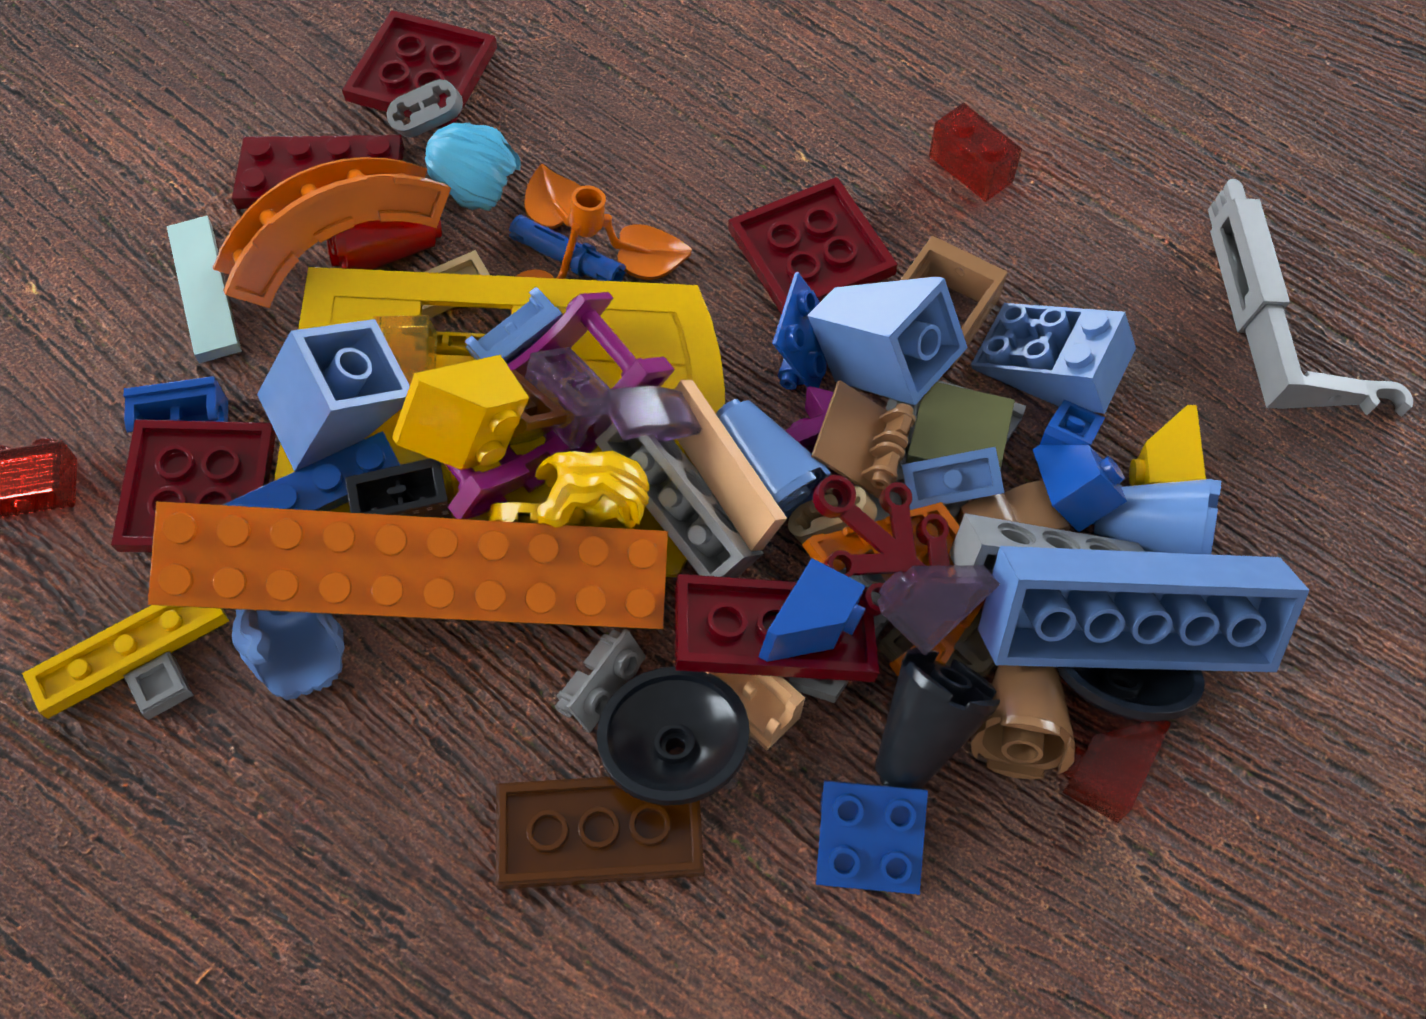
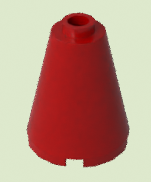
[326,220,442,270]

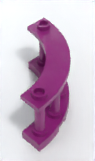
[445,292,675,519]

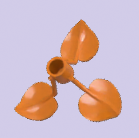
[510,164,692,314]

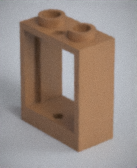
[901,236,1008,369]

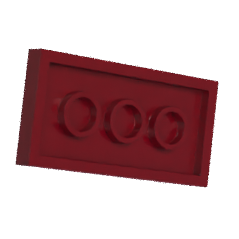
[232,135,404,209]
[675,574,879,682]

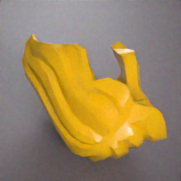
[535,451,650,529]

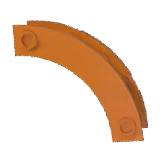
[213,157,451,308]

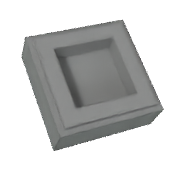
[124,651,193,720]

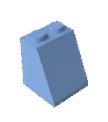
[807,277,968,406]
[257,319,410,471]

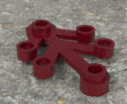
[813,475,969,620]

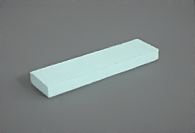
[167,216,242,364]

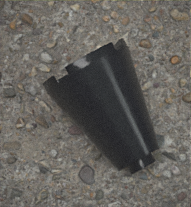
[875,647,1000,789]

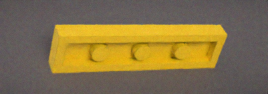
[22,605,229,719]

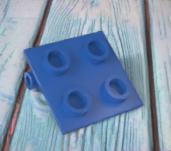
[772,272,827,390]
[816,780,928,895]

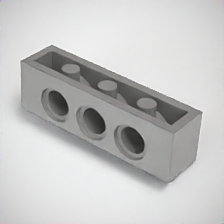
[595,409,764,578]
[949,513,1145,589]

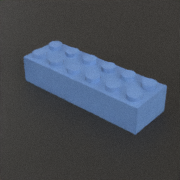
[978,546,1309,672]

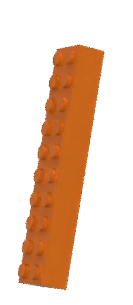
[148,501,668,630]

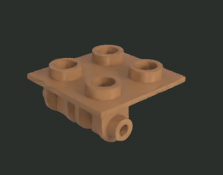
[811,380,916,499]

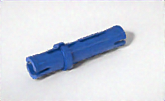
[509,214,626,282]

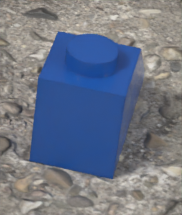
[1032,444,1127,532]
[758,558,866,662]

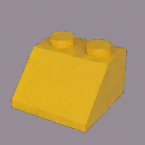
[392,355,529,470]

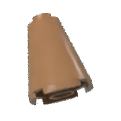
[971,665,1076,780]

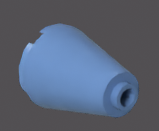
[716,399,832,520]
[1092,479,1222,554]

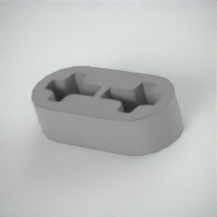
[387,79,463,138]

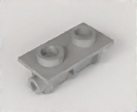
[555,629,646,733]

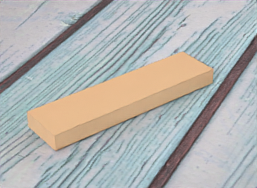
[659,380,787,551]

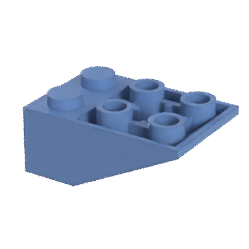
[971,303,1136,414]

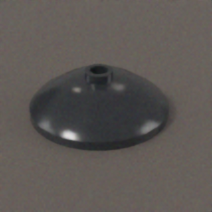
[597,666,750,805]
[1056,667,1205,722]

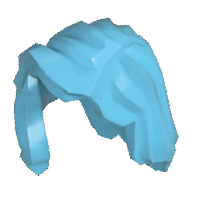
[425,123,521,211]

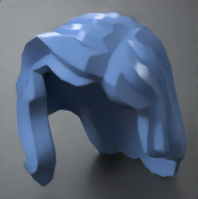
[232,609,345,700]

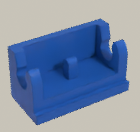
[123,376,228,433]

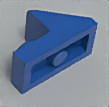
[1040,399,1105,447]

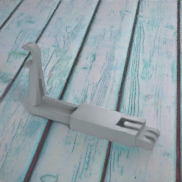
[1208,179,1413,417]

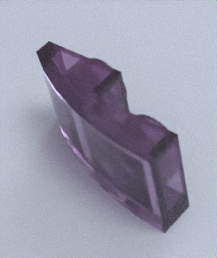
[603,386,702,443]

